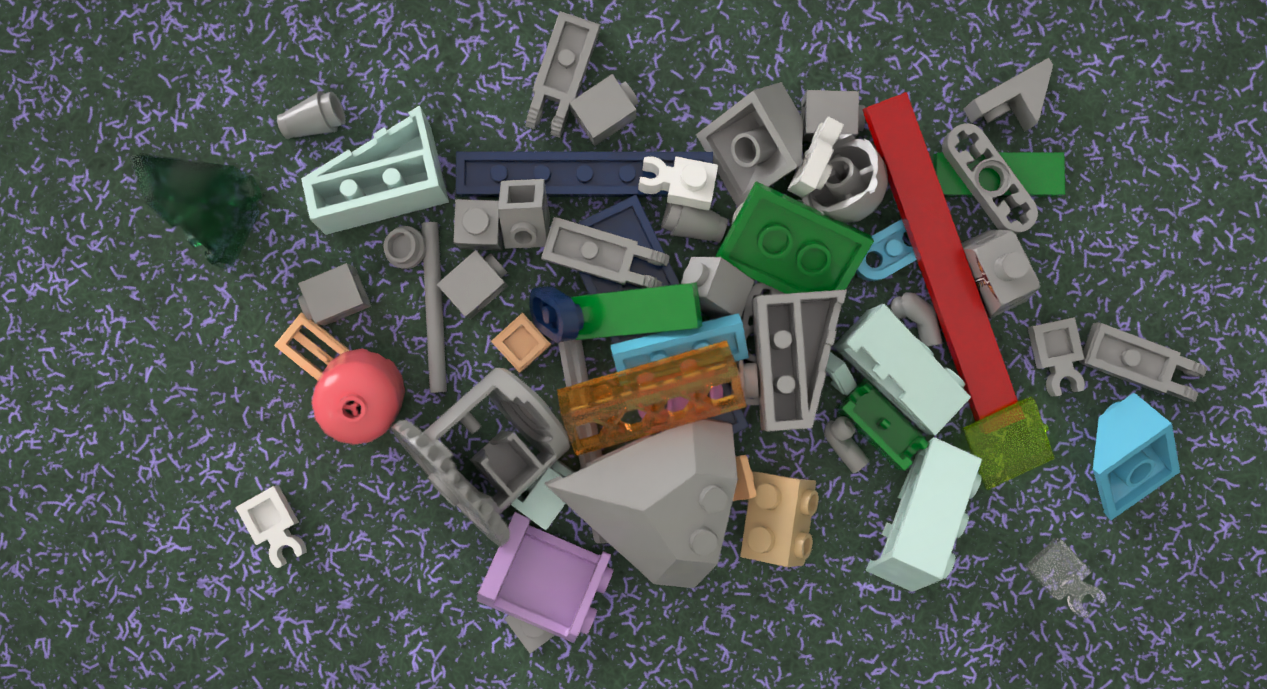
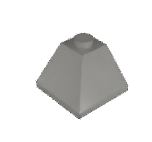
[696,82,803,207]

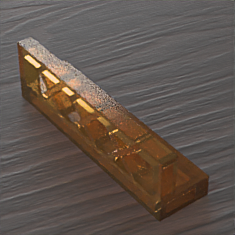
[557,340,747,456]

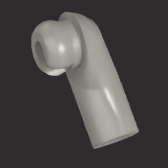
[891,292,943,347]

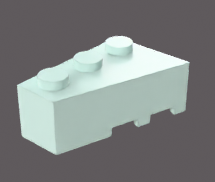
[301,105,449,235]

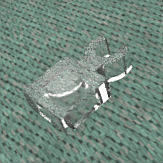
[1025,538,1106,619]

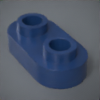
[530,286,584,343]

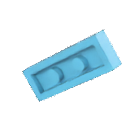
[610,313,749,390]

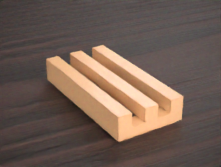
[274,312,351,380]

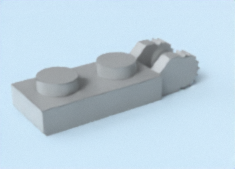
[526,11,601,138]
[541,217,670,288]
[1079,322,1207,402]

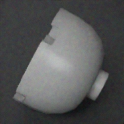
[801,134,888,224]

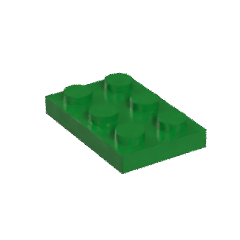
[715,181,874,294]

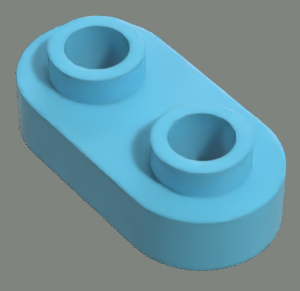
[856,219,917,281]

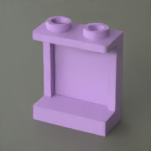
[477,512,614,643]

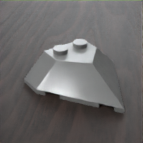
[545,416,738,588]

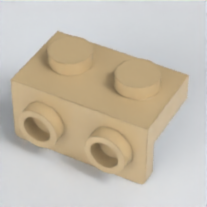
[740,471,819,567]

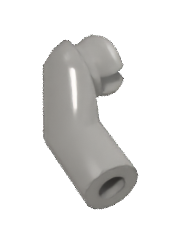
[824,416,870,474]

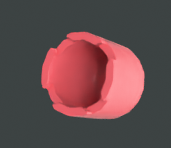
[312,349,405,445]

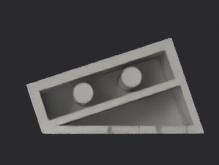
[752,290,847,431]

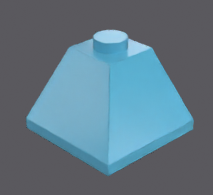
[1093,393,1180,520]

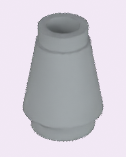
[277,91,346,139]
[661,203,728,243]

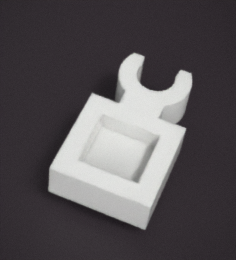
[787,116,844,198]
[638,157,718,211]
[235,485,307,568]

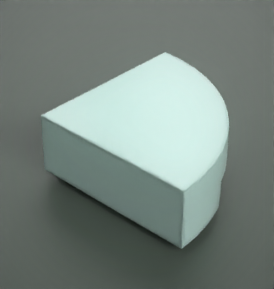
[825,352,858,396]

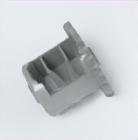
[391,368,570,547]

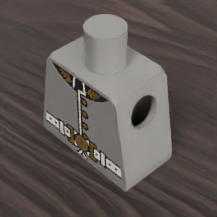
[961,230,1040,319]

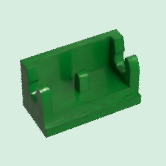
[835,378,929,471]

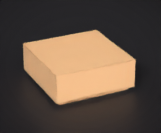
[491,313,552,373]

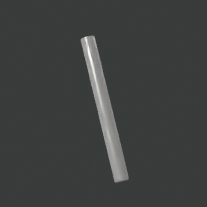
[421,222,447,393]

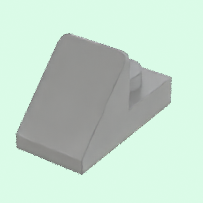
[963,58,1053,132]

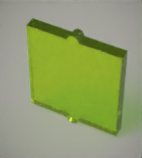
[963,396,1055,490]

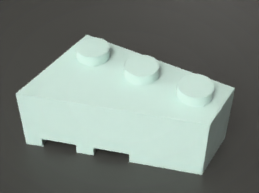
[833,304,971,435]
[865,437,982,592]

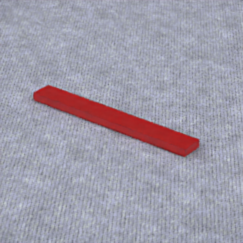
[862,92,1023,433]

